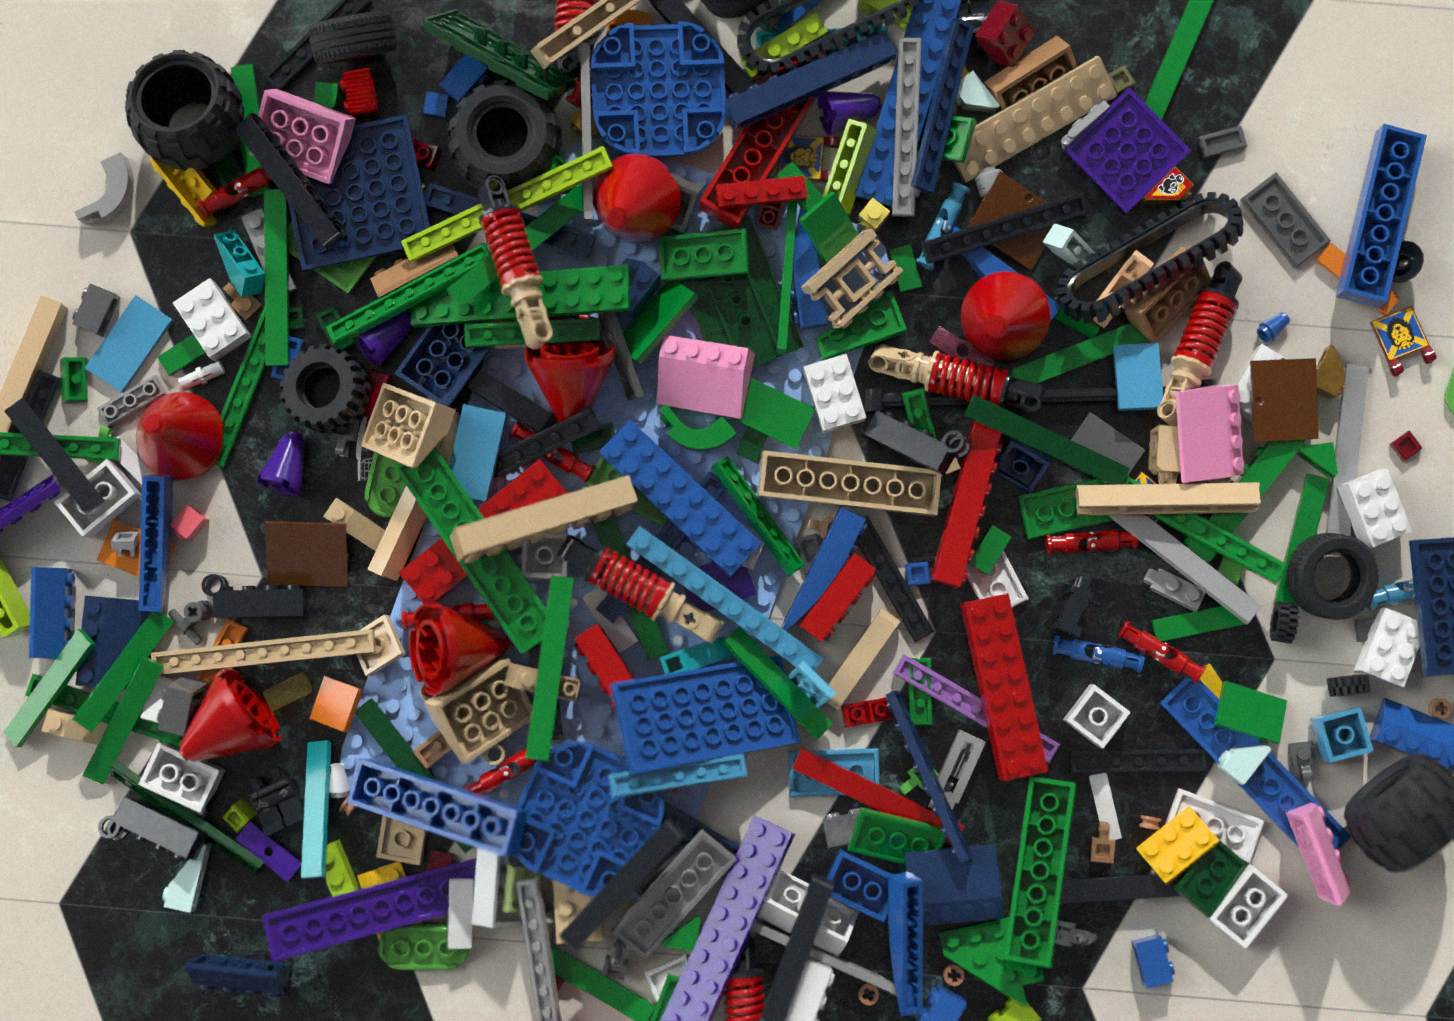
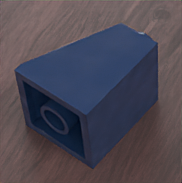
[621,257,661,319]

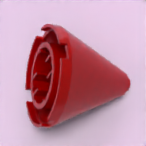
[593,154,681,243]
[961,271,1051,361]
[524,339,615,422]
[136,392,225,481]
[409,603,510,695]
[179,667,282,762]

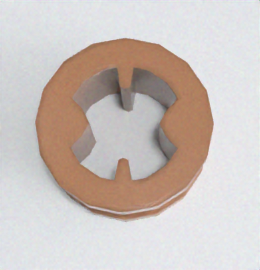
[1428,698,1452,719]
[339,797,357,817]
[1139,815,1161,830]
[943,964,964,986]
[858,983,879,1005]

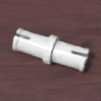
[178,360,225,391]

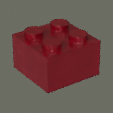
[975,1,1036,67]

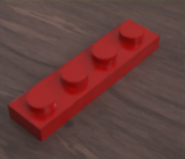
[715,176,808,209]

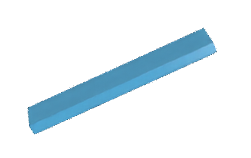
[608,754,748,798]

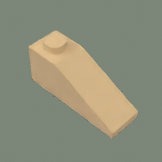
[323,498,385,551]
[42,709,108,745]

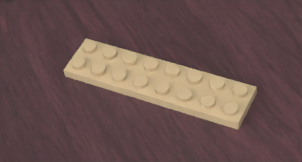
[954,56,1117,183]

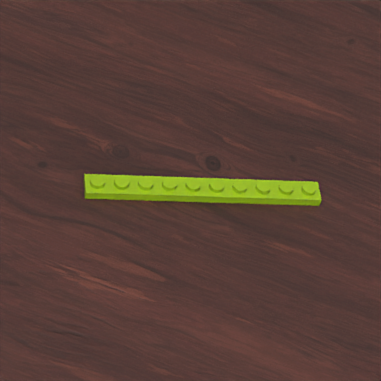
[401,146,614,263]

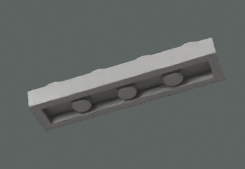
[242,208,297,293]

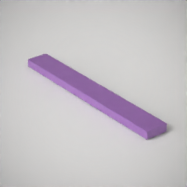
[892,654,1060,764]

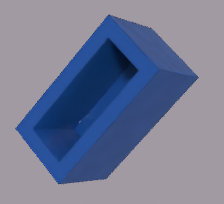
[439,54,490,104]
[1131,934,1175,988]

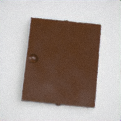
[967,171,1058,270]
[1250,358,1319,442]
[264,521,349,587]

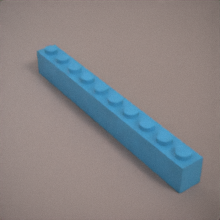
[626,526,824,671]

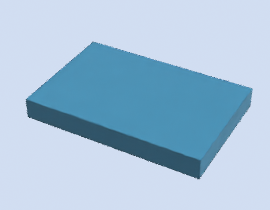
[1113,343,1163,411]

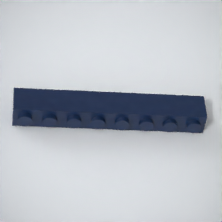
[724,30,897,131]

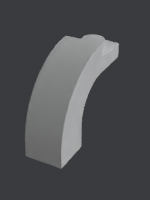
[74,152,134,224]

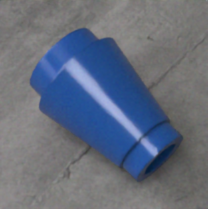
[1256,312,1290,343]

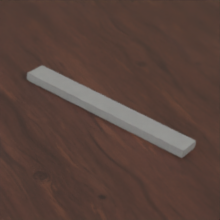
[892,37,921,217]
[580,43,594,224]
[1326,364,1369,536]
[1108,514,1261,625]
[516,878,562,1021]
[752,921,897,995]

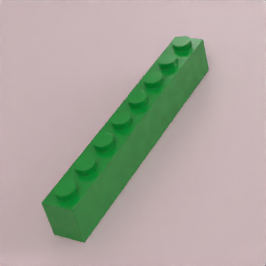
[1183,439,1307,564]

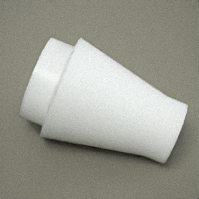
[329,763,350,798]

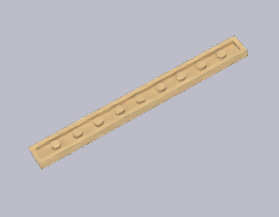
[151,629,376,675]

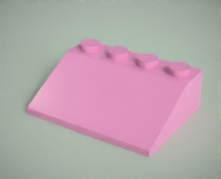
[249,89,356,184]
[656,335,755,419]
[1176,384,1244,483]
[1286,803,1351,906]

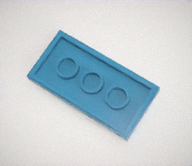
[85,295,174,393]
[449,404,508,502]
[788,748,880,797]

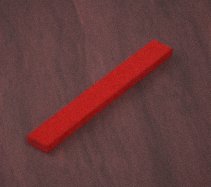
[792,747,964,845]

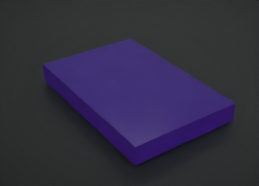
[682,562,757,617]

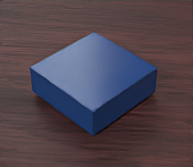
[423,92,449,118]
[905,562,930,586]

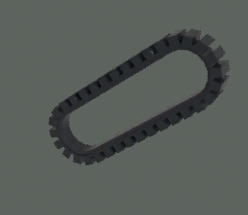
[737,0,922,77]
[1057,192,1244,324]

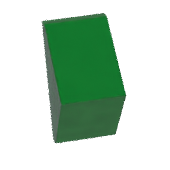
[1296,442,1338,479]
[661,914,701,952]

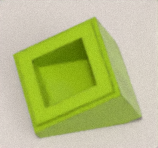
[222,798,257,833]

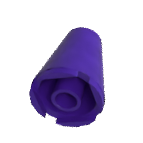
[818,91,881,135]
[353,310,413,366]
[256,431,306,496]

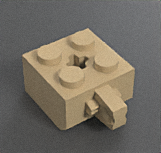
[1148,425,1181,484]

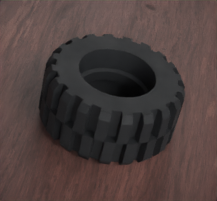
[280,344,371,434]

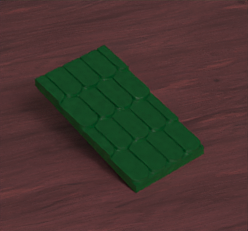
[423,9,576,101]
[680,215,804,368]

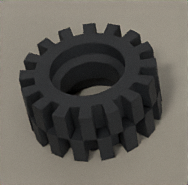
[1270,601,1299,644]
[1327,674,1371,697]

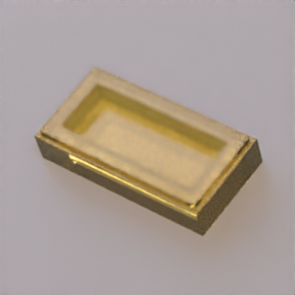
[263,672,314,712]

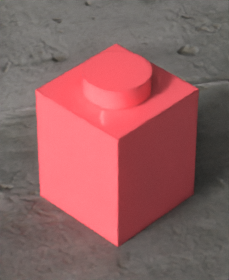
[170,504,209,540]

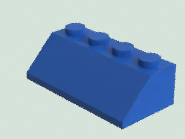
[29,567,75,658]
[1369,698,1454,773]

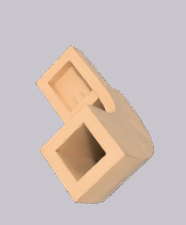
[1093,250,1154,328]

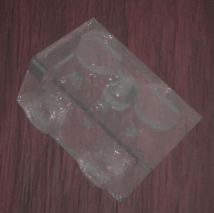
[823,808,860,848]

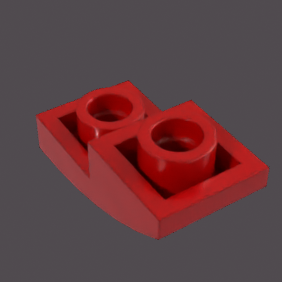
[841,697,892,728]

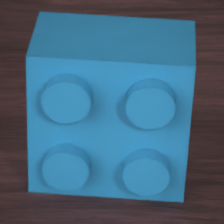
[1310,707,1374,763]

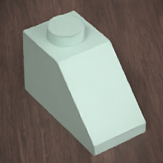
[955,71,1000,114]
[1043,224,1095,266]
[1217,745,1271,785]

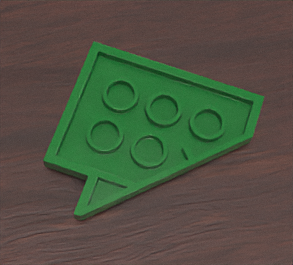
[938,917,1044,1007]

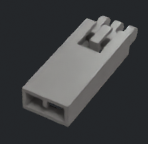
[928,730,986,810]

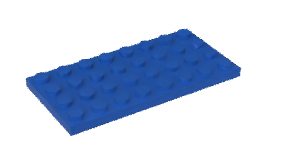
[610,655,801,775]

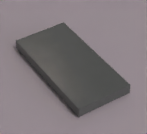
[1240,172,1331,269]

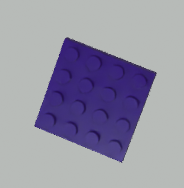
[1064,88,1191,214]

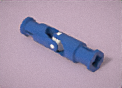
[1051,635,1145,673]

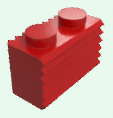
[340,68,379,120]

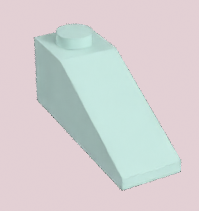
[162,843,211,913]

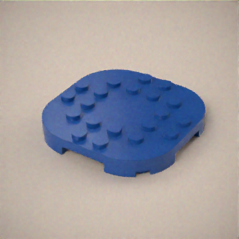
[591,21,727,158]
[517,741,664,896]

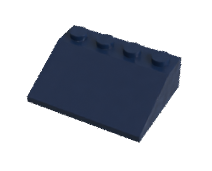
[395,322,492,408]
[75,595,155,690]
[905,844,1003,926]
[184,954,292,997]

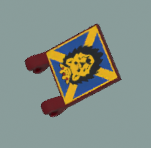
[777,135,840,182]
[1370,306,1437,377]

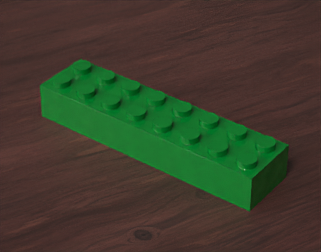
[1004,776,1077,969]

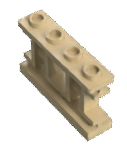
[801,228,903,328]

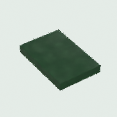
[1173,840,1248,918]

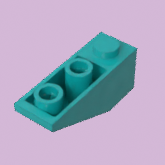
[214,230,265,298]
[659,636,731,674]

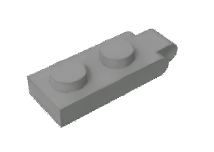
[1061,101,1110,150]
[1143,569,1206,612]

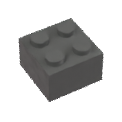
[157,676,208,736]

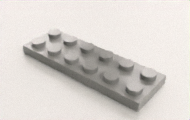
[611,829,736,960]

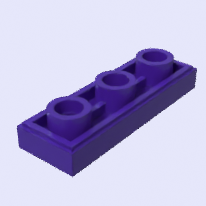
[236,821,302,882]

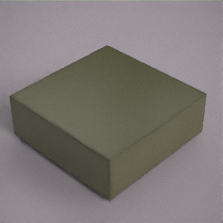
[1108,65,1136,95]

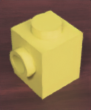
[857,198,890,233]

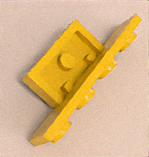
[149,157,217,227]

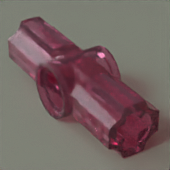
[929,326,996,371]

